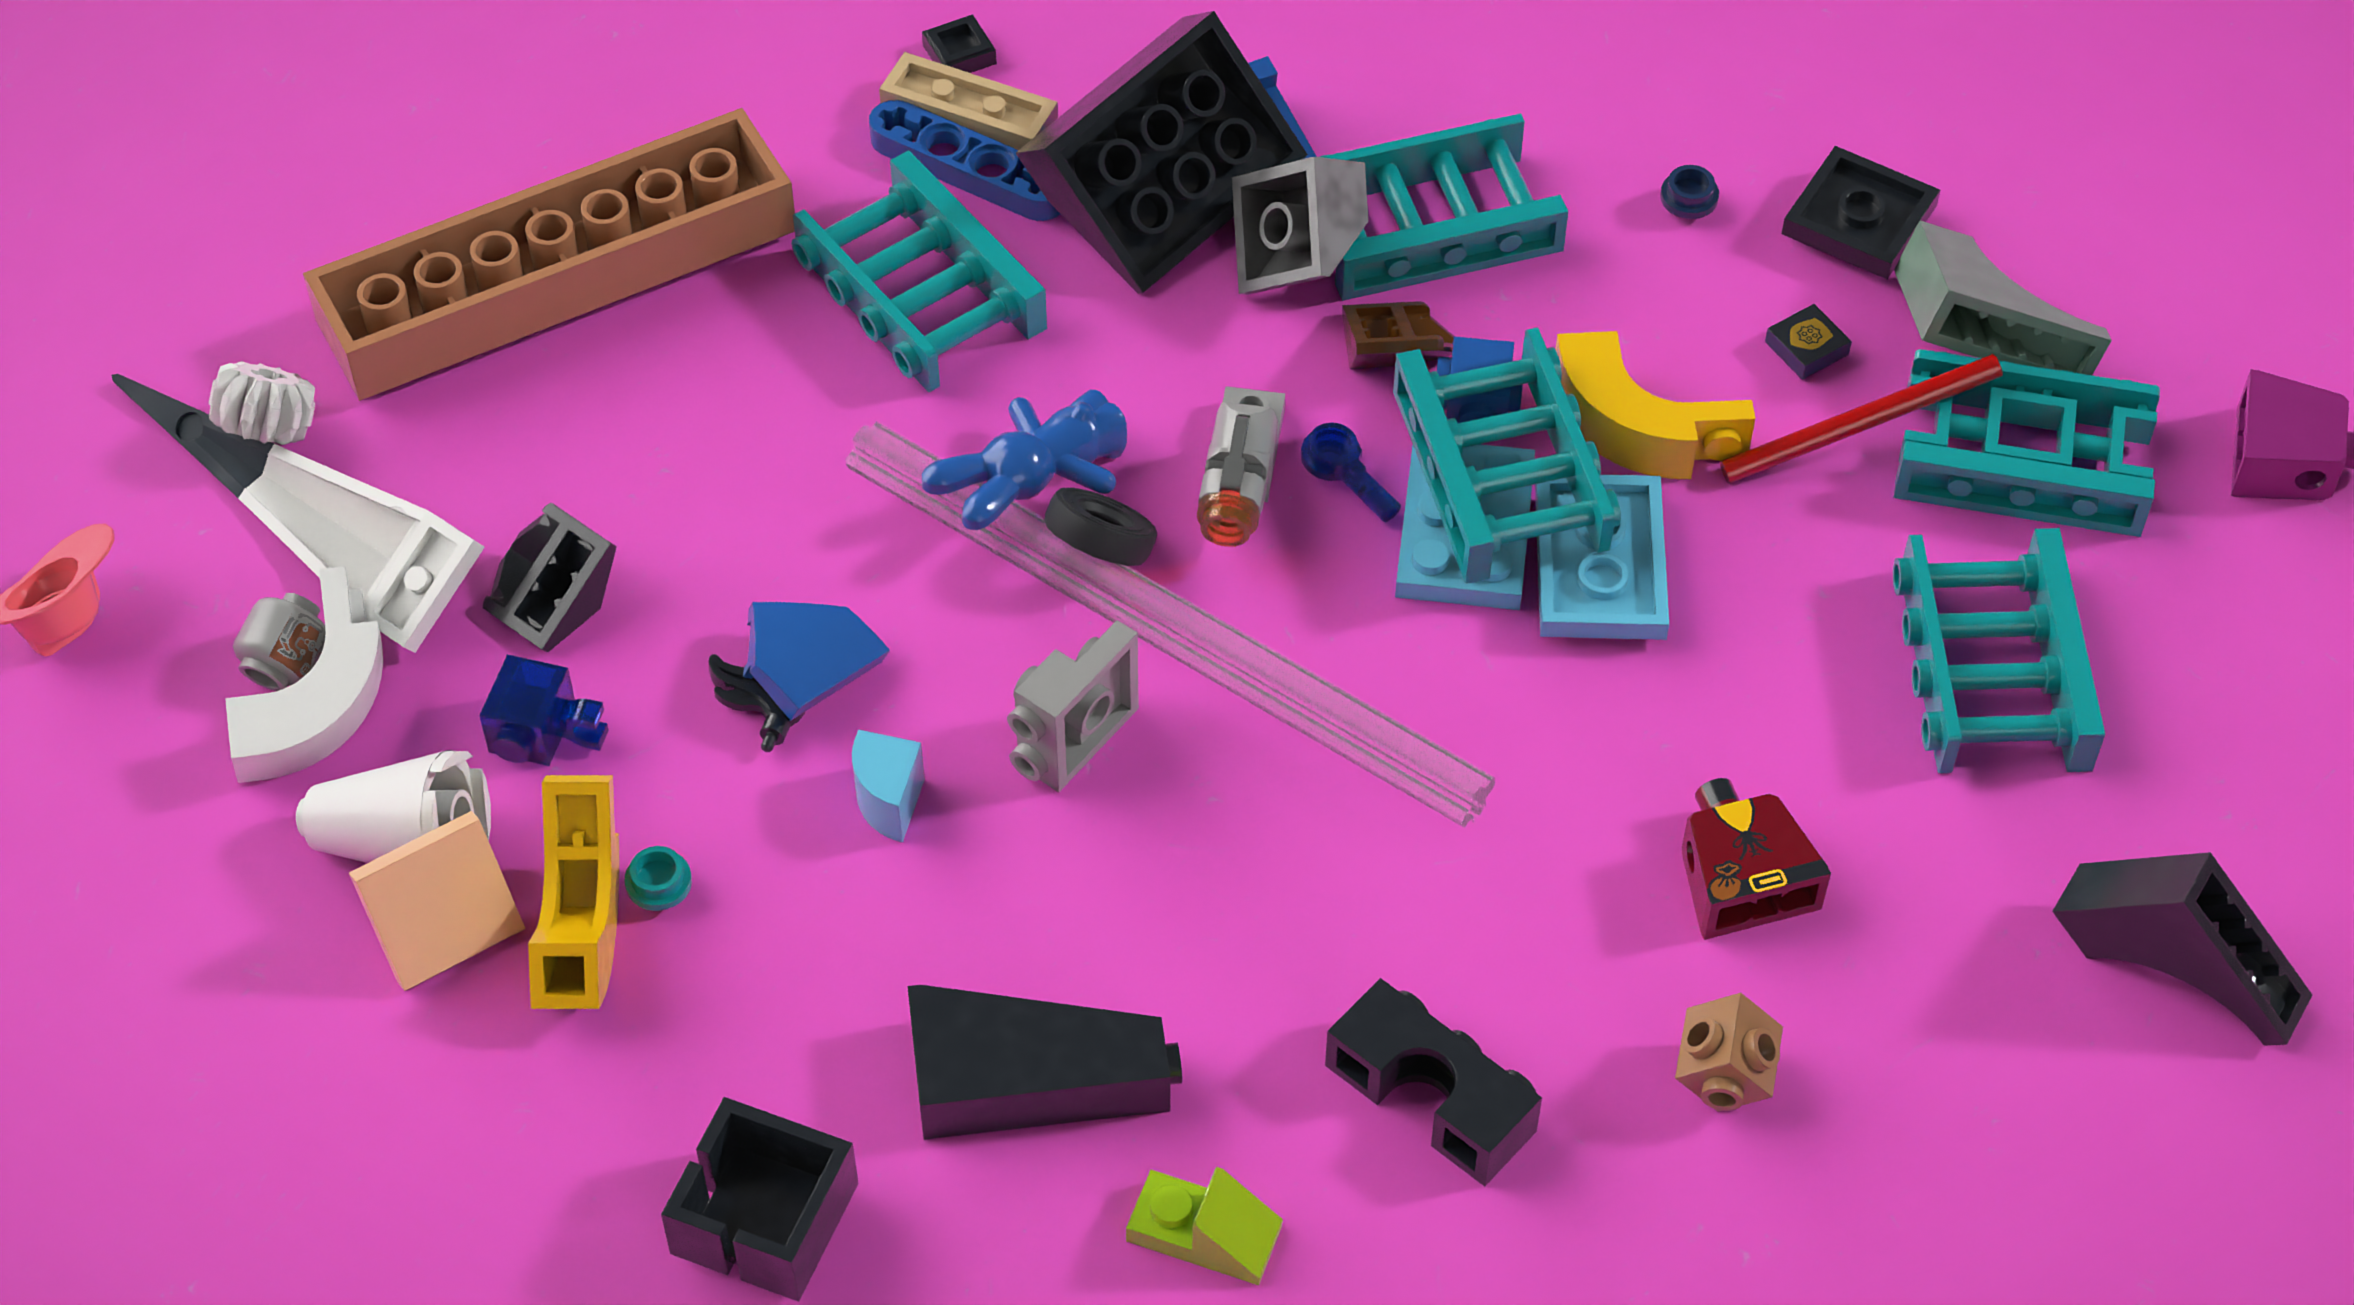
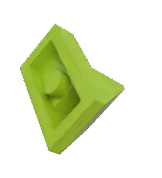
[1126,1166,1283,1285]

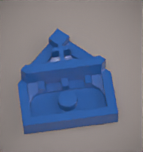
[743,602,890,721]

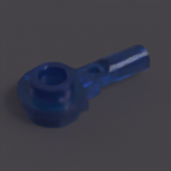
[1300,422,1401,522]

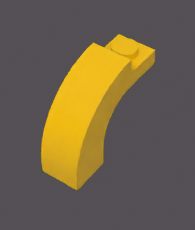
[1555,331,1756,479]
[528,775,620,1009]

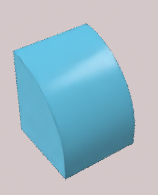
[852,730,925,842]

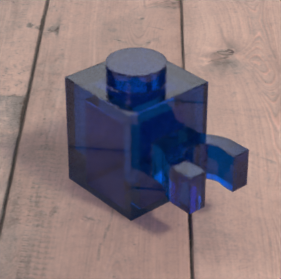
[479,654,609,766]

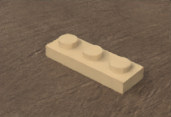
[879,52,1058,150]

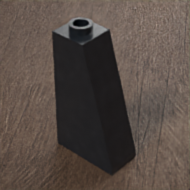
[907,985,1182,1140]

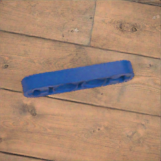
[869,100,1060,221]

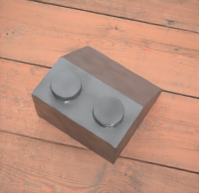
[1232,157,1368,295]

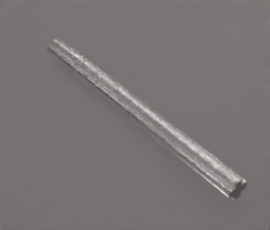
[846,421,1495,828]

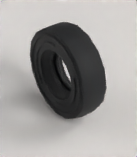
[1044,488,1157,566]

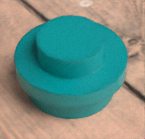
[625,846,692,911]

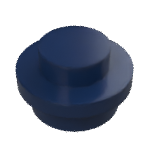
[1660,165,1719,219]

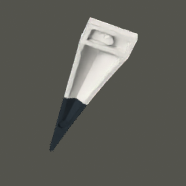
[111,374,485,653]

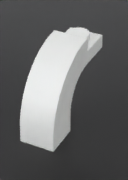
[225,566,383,783]

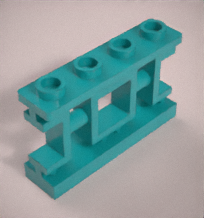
[1893,349,2160,537]

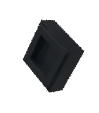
[922,14,997,73]

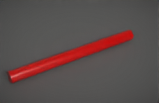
[1720,354,2003,484]

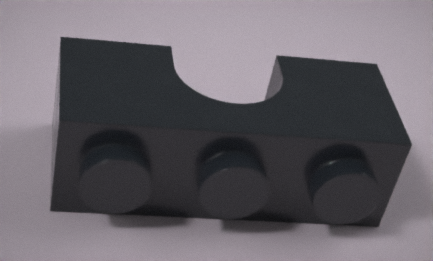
[1325,978,1542,1187]

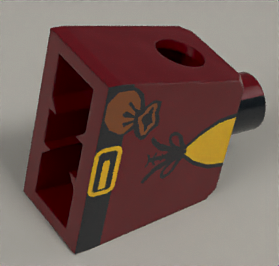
[1682,778,1831,940]

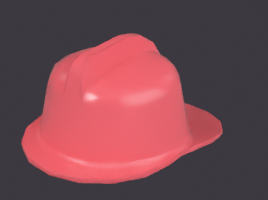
[0,524,115,656]

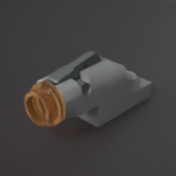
[1197,386,1285,547]

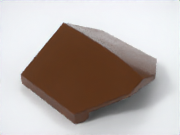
[1342,301,1455,369]

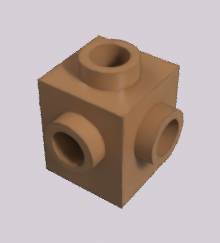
[1675,992,1783,1112]

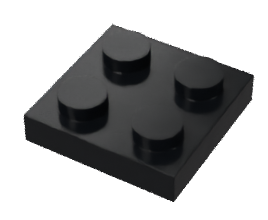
[1781,146,1941,280]

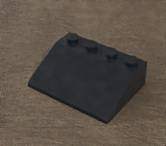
[1016,11,1308,294]

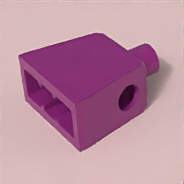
[2231,369,2354,500]

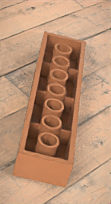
[303,108,795,401]

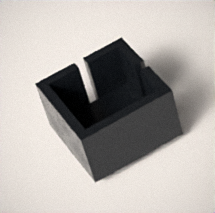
[661,1097,859,1302]

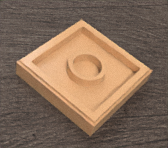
[349,811,525,991]

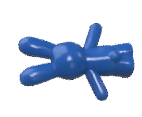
[922,389,1127,530]

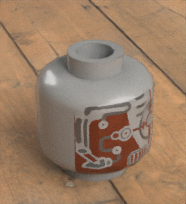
[233,593,326,691]

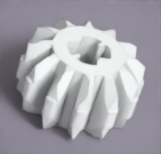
[209,361,315,445]

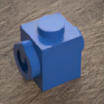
[1437,337,1523,423]

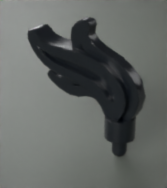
[708,654,805,753]

